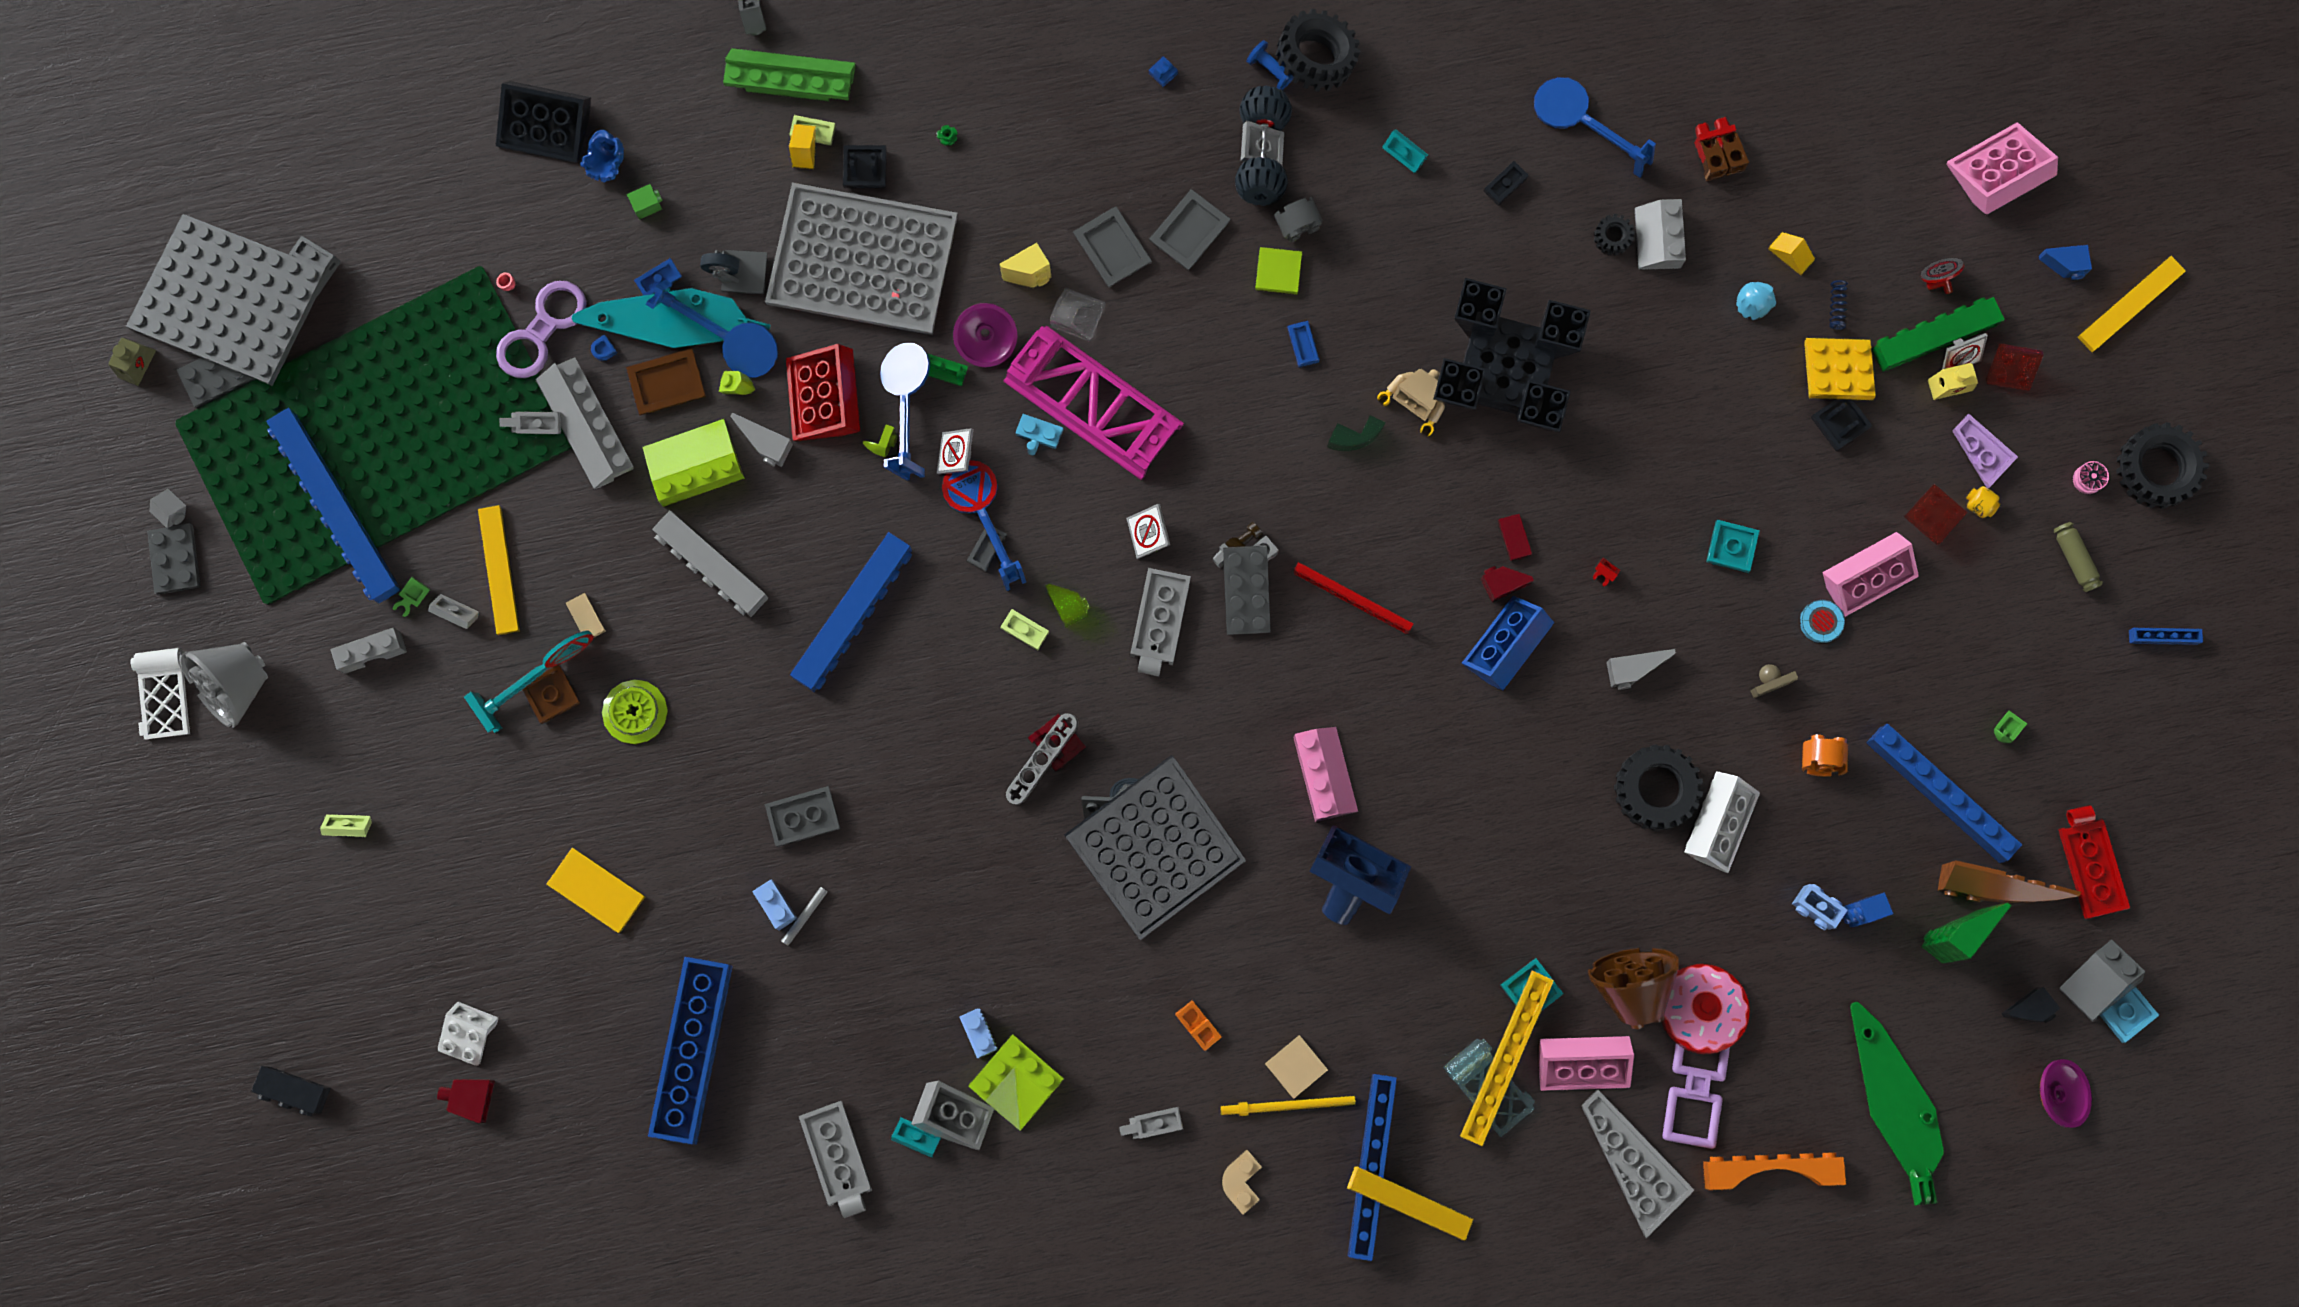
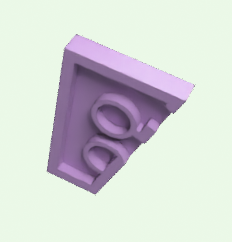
[1953,414,2018,488]

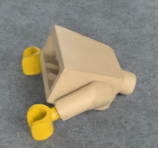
[1377,369,1445,436]

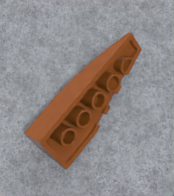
[1938,860,2080,903]

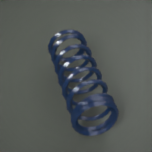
[1829,280,1848,330]

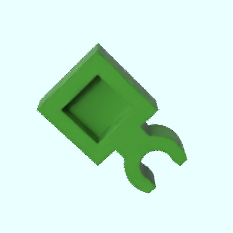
[393,576,430,617]

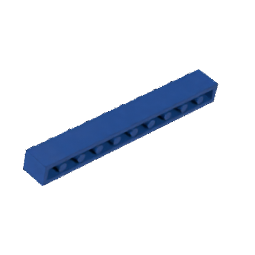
[266,408,401,604]

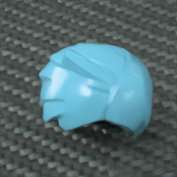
[1736,282,1776,320]

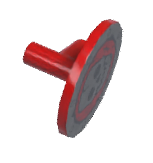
[1921,258,1964,294]

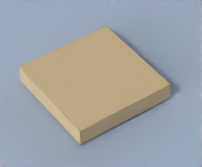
[1265,1035,1328,1099]

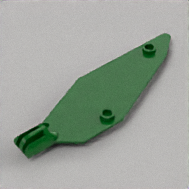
[1850,1002,1944,1206]

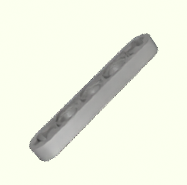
[1006,714,1079,804]

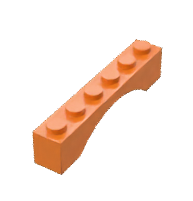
[1703,1153,1846,1190]

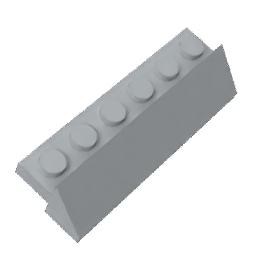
[536,357,633,490]

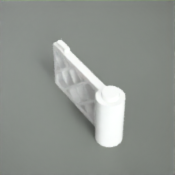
[131,648,190,740]

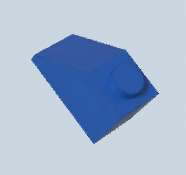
[2039,245,2092,280]

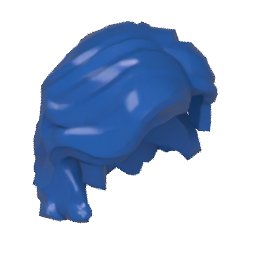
[581,130,624,182]

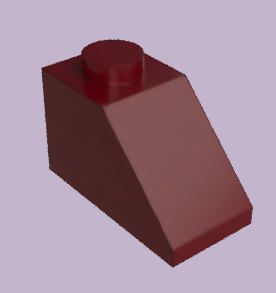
[1481,566,1534,602]

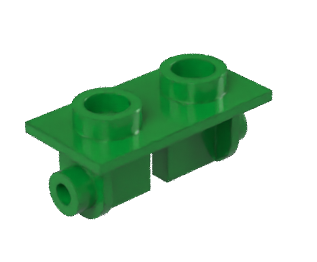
[928,354,968,386]

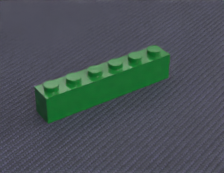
[1872,297,2005,372]

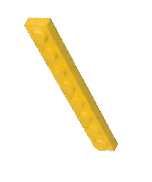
[1460,971,1554,1146]

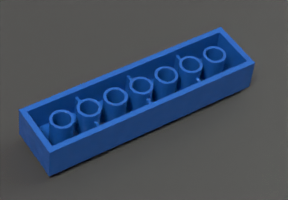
[648,957,733,1144]

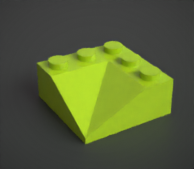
[968,1035,1064,1131]

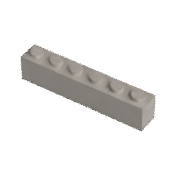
[652,510,768,617]

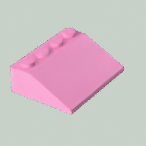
[1947,122,2058,215]

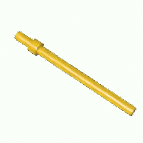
[1221,1096,1355,1116]

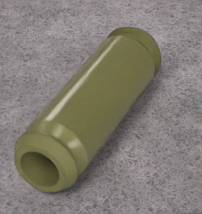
[2054,522,2103,592]

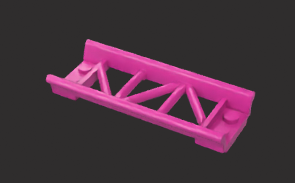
[1004,326,1184,480]

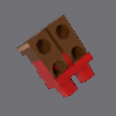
[1694,117,1749,181]

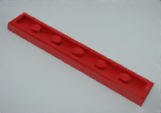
[1293,562,1413,634]

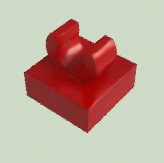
[1593,558,1621,586]

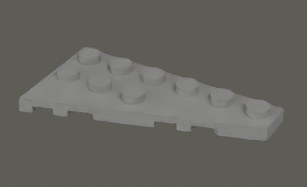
[1581,1090,1694,1238]

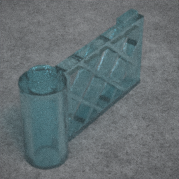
[1443,1038,1535,1137]

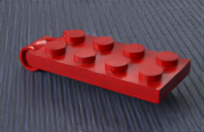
[2058,805,2130,919]

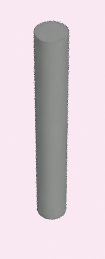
[781,887,828,946]

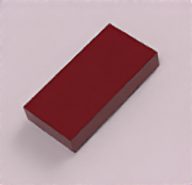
[1498,514,1532,561]

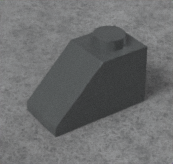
[738,0,766,35]

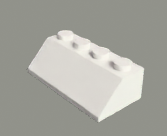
[1685,771,1760,873]

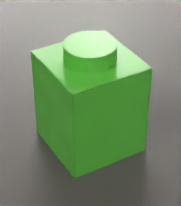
[627,184,663,220]

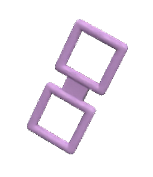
[1663,1043,1730,1149]

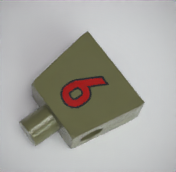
[109,337,156,386]

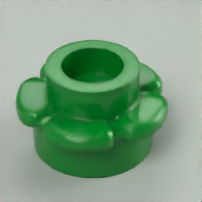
[937,125,958,146]

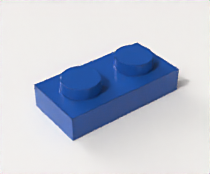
[634,258,682,296]

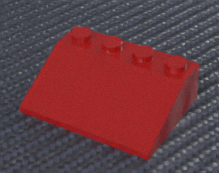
[786,344,860,441]

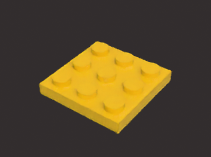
[1804,338,1876,400]

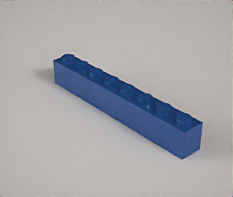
[790,532,912,692]
[1866,723,2022,863]
[1348,1074,1397,1261]

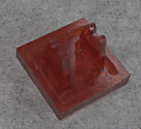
[1986,344,2044,391]
[1904,484,1968,545]

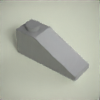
[731,413,793,467]
[1607,649,1676,690]

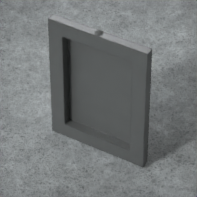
[1149,189,1231,271]
[1073,206,1152,288]

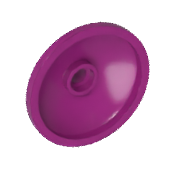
[953,303,1017,367]
[2040,1059,2092,1128]

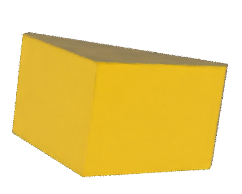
[789,124,816,169]
[1768,232,1815,275]

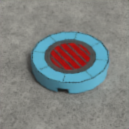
[1800,600,1845,643]

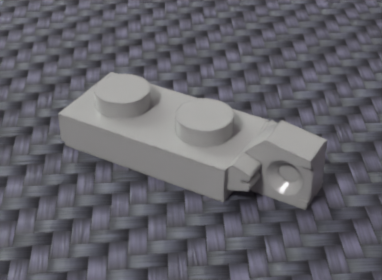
[500,412,561,434]
[1119,1107,1183,1139]

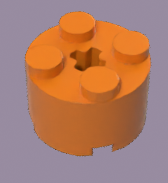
[1802,735,1848,777]

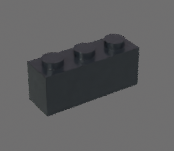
[251,1066,331,1117]

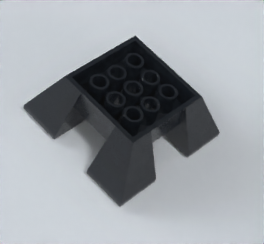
[1433,278,1591,433]

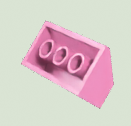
[1823,532,1919,617]
[1294,727,1358,822]
[1538,1036,1634,1091]

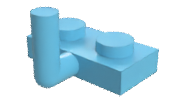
[1016,414,1063,455]

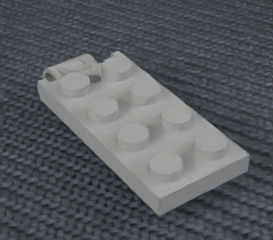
[1130,568,1191,676]
[799,1101,872,1218]

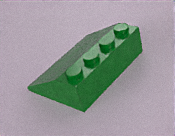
[1921,903,2011,964]

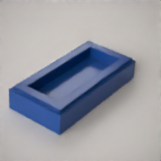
[1287,321,1320,367]

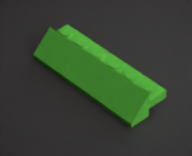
[723,48,855,101]

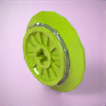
[602,679,668,744]

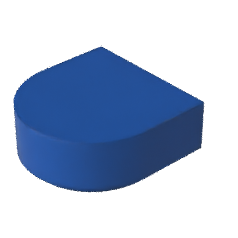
[591,334,617,361]

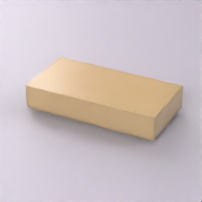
[566,593,606,637]

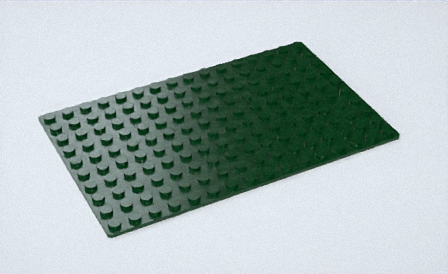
[175,266,572,605]

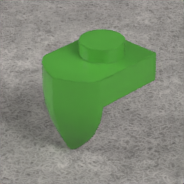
[1994,710,2027,743]

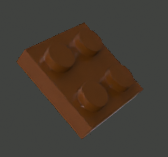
[522,665,581,724]

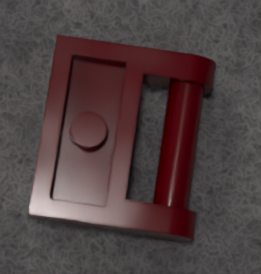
[1028,714,1086,772]

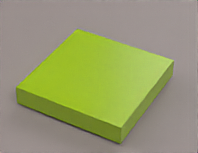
[1255,247,1302,294]

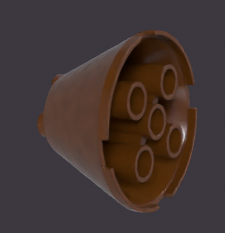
[1588,948,1679,1029]

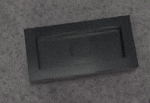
[1483,161,1529,205]

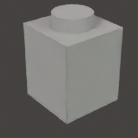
[149,489,186,528]

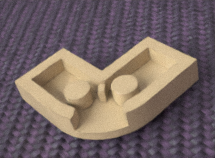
[1222,1150,1262,1214]

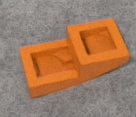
[1175,1000,1222,1051]

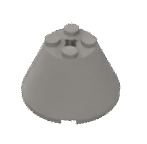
[179,642,268,728]

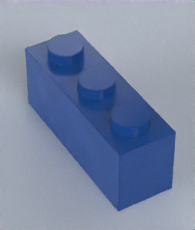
[1843,892,1893,928]

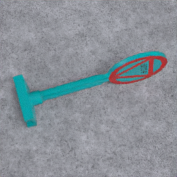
[464,631,594,733]

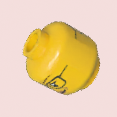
[1966,486,2001,518]

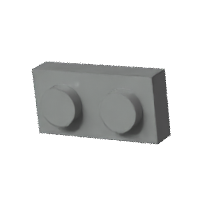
[428,594,479,629]

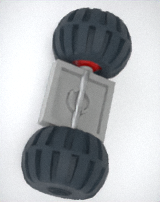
[1235,86,1292,206]

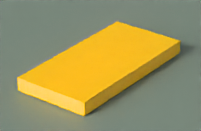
[547,848,645,934]

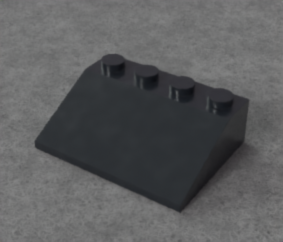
[496,81,591,163]

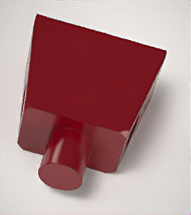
[437,1080,495,1123]

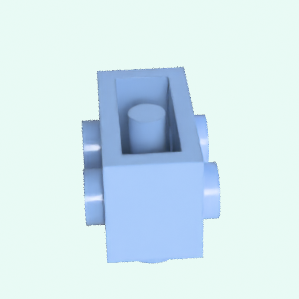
[1792,884,1847,930]

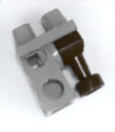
[1213,521,1279,568]

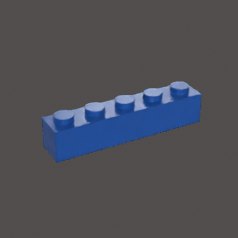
[2129,628,2203,645]

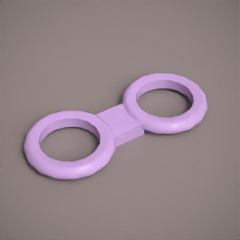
[496,281,587,378]

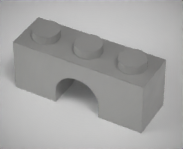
[330,628,407,674]

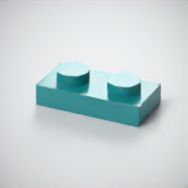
[1382,129,1428,173]
[891,1117,941,1158]

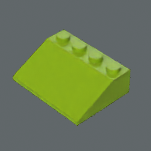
[643,419,744,507]

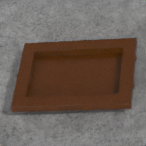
[626,348,706,416]

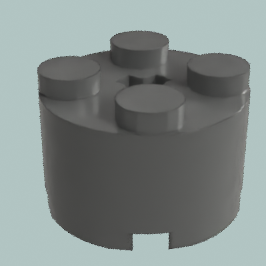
[1274,197,1323,243]

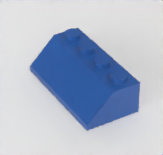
[1462,596,1554,691]

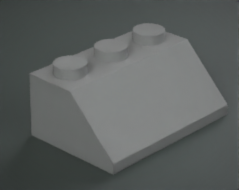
[1635,199,1686,269]

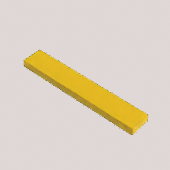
[2078,256,2186,352]
[478,505,520,635]
[1347,1167,1473,1241]

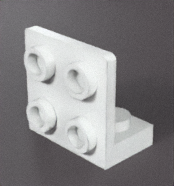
[438,1002,499,1066]

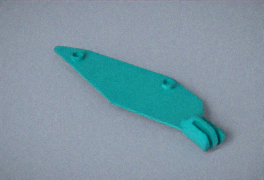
[571,288,771,348]

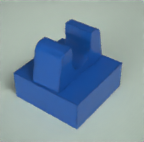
[1149,56,1178,87]

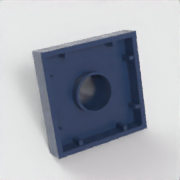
[1309,825,1411,925]

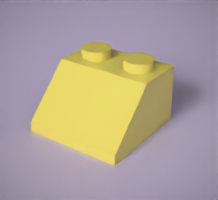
[1000,243,1051,288]

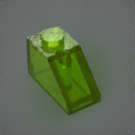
[1045,584,1090,628]

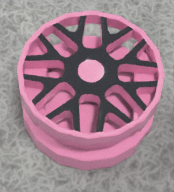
[2073,461,2109,494]

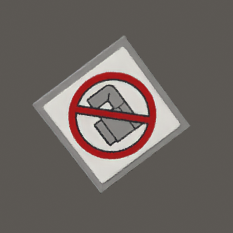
[1942,333,1988,370]
[937,429,974,474]
[1127,504,1170,559]

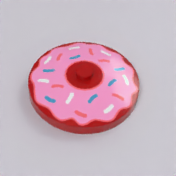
[1662,964,1750,1054]

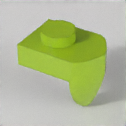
[719,371,755,395]
[863,424,898,457]

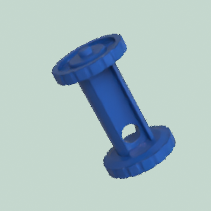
[1247,40,1294,90]

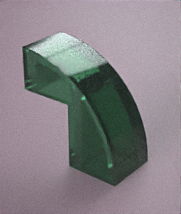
[1327,415,1386,451]

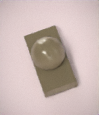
[1751,664,1798,698]

